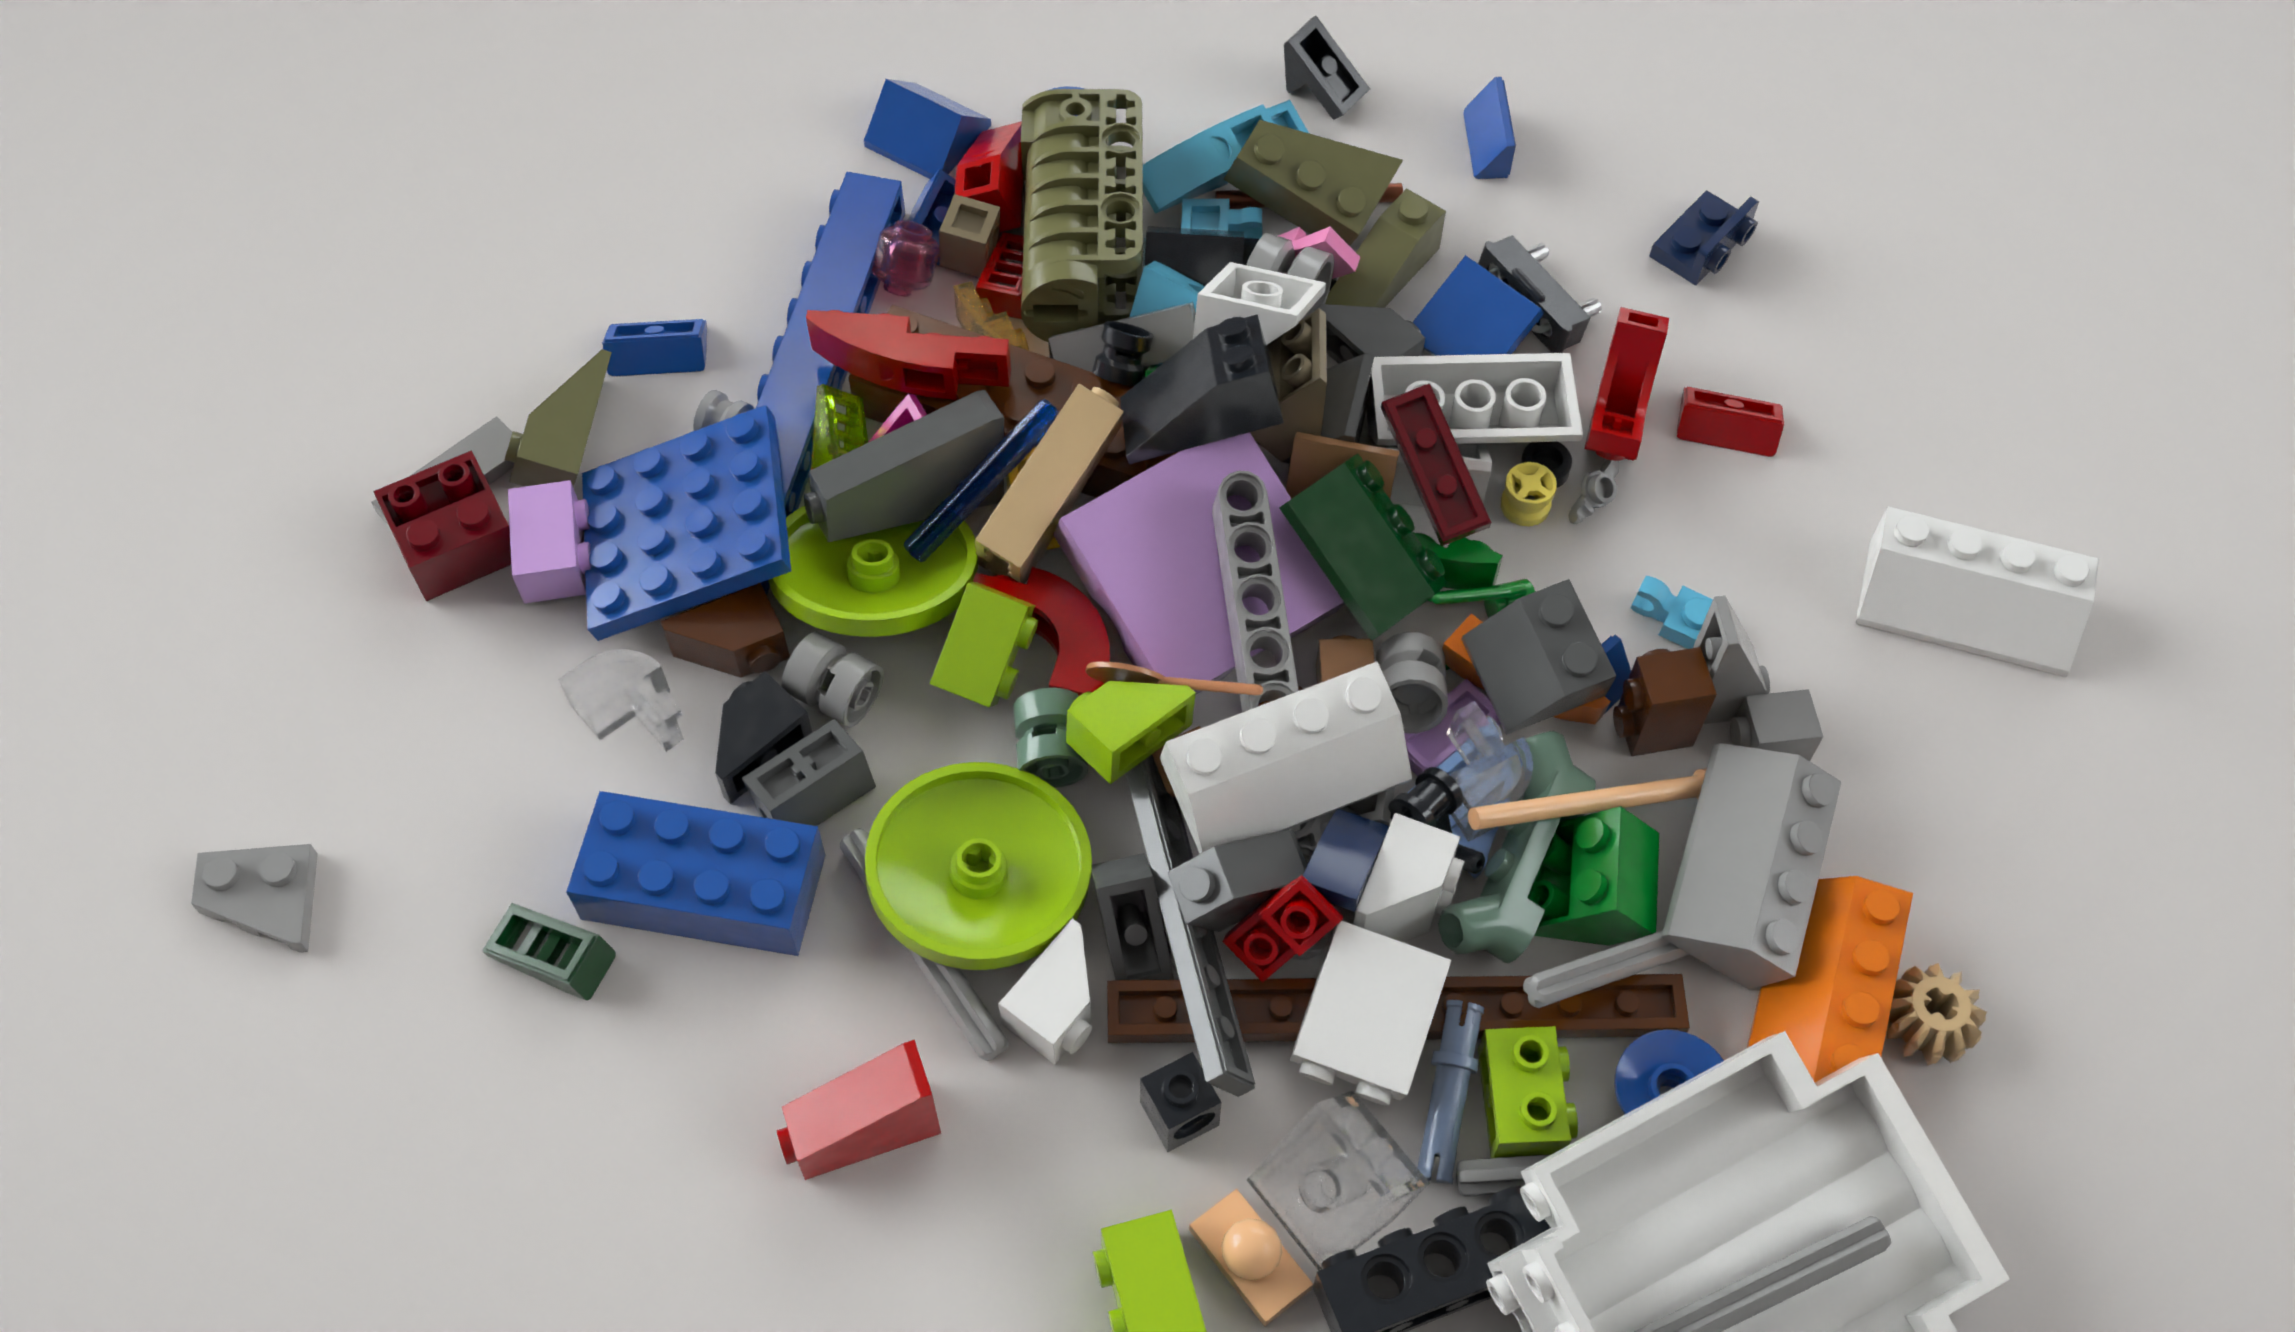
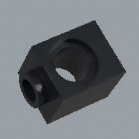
[1140,1052,1222,1152]

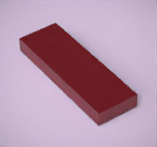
[1381,383,1492,546]

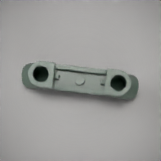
[1438,731,1596,963]

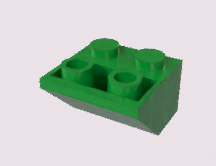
[1527,806,1660,946]

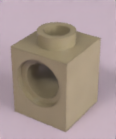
[939,194,1000,277]

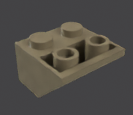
[1250,308,1327,462]

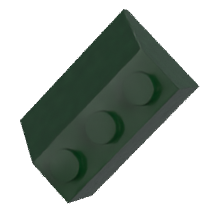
[1279,453,1448,641]

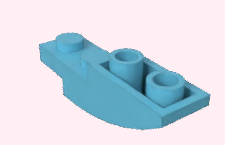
[1143,100,1309,214]

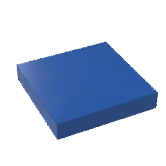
[1412,255,1544,356]

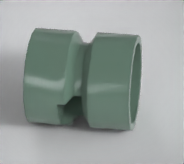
[1013,688,1088,788]

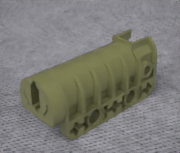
[1021,89,1143,343]

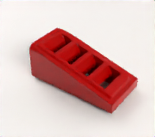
[975,232,1024,319]

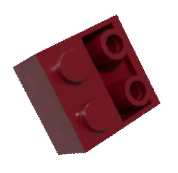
[373,450,511,601]

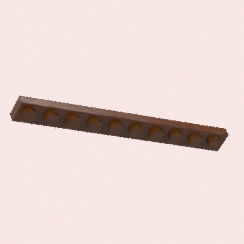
[1107,974,1690,1043]

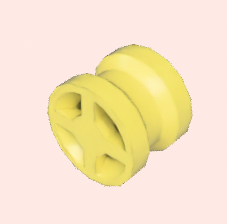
[1500,462,1557,527]

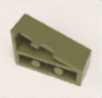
[1223,120,1403,246]

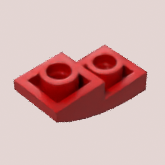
[1222,875,1343,983]

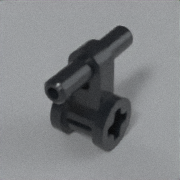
[1388,767,1485,874]

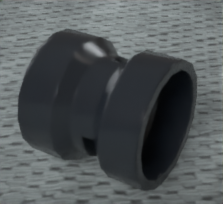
[1092,321,1154,386]

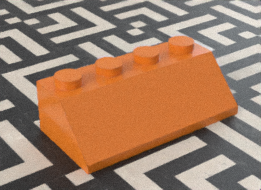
[1747,876,1913,1082]

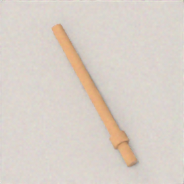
[1468,768,1707,830]

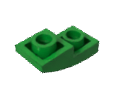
[1413,532,1503,589]

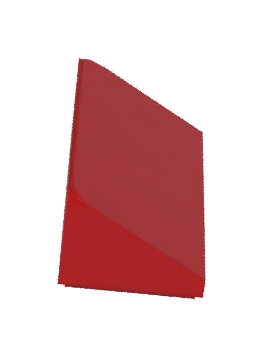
[1677,386,1784,457]

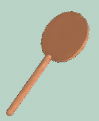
[1085,662,1263,695]

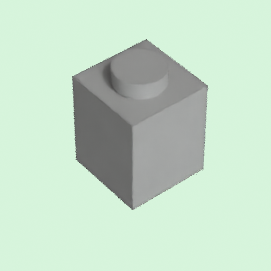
[1730,689,1823,761]

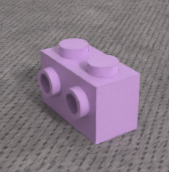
[508,480,591,604]

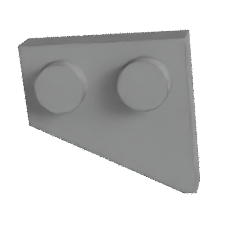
[191,844,318,952]

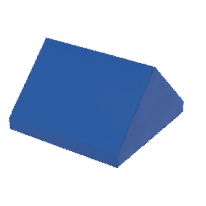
[864,79,991,179]

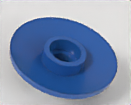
[1614,1030,1724,1115]

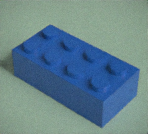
[566,791,826,956]

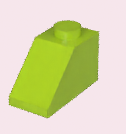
[1066,681,1196,784]

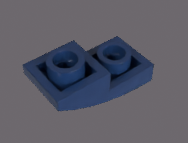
[1303,809,1390,912]

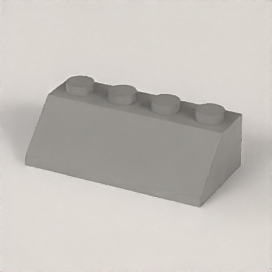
[1661,743,1841,990]

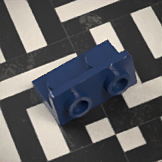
[1649,190,1759,286]

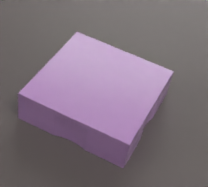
[1053,432,1345,694]

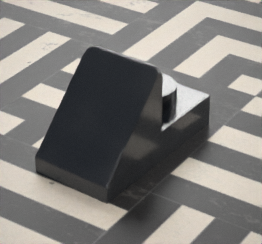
[1284,15,1370,120]

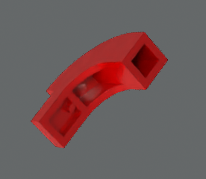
[1584,307,1669,461]
[973,567,1110,696]

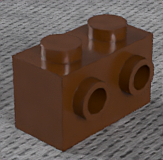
[1613,647,1717,756]

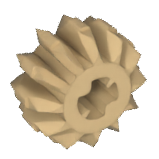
[1886,963,1987,1066]

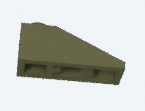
[1325,188,1446,308]
[504,349,612,488]

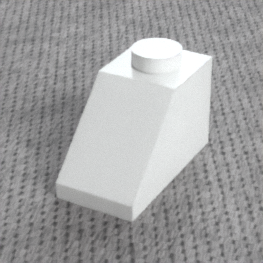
[999,918,1092,1065]

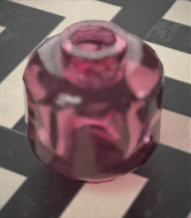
[872,220,940,297]

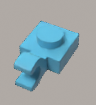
[1181,199,1263,239]
[1630,576,1713,649]

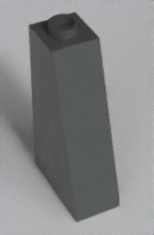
[804,390,1004,542]

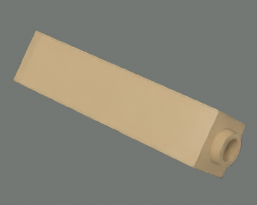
[975,384,1124,584]

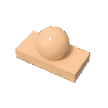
[1189,1189,1313,1327]

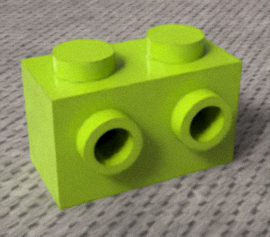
[929,582,1038,708]
[1477,1026,1578,1158]

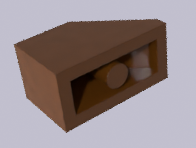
[660,583,790,678]

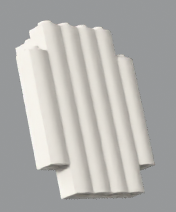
[1486,1031,2010,1332]

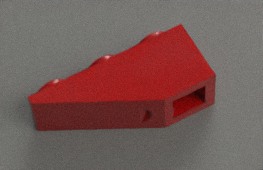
[955,121,1023,232]

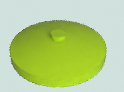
[768,506,978,637]
[865,762,1092,970]

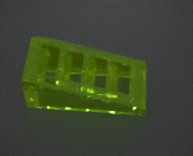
[811,384,869,470]

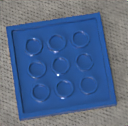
[582,405,791,641]

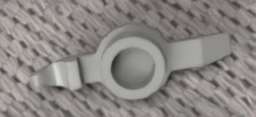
[1568,459,1619,524]

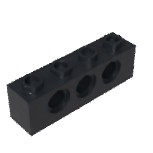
[1313,1185,1551,1332]

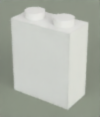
[1289,921,1452,1106]

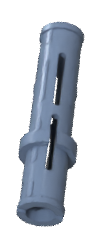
[1414,1000,1484,1184]

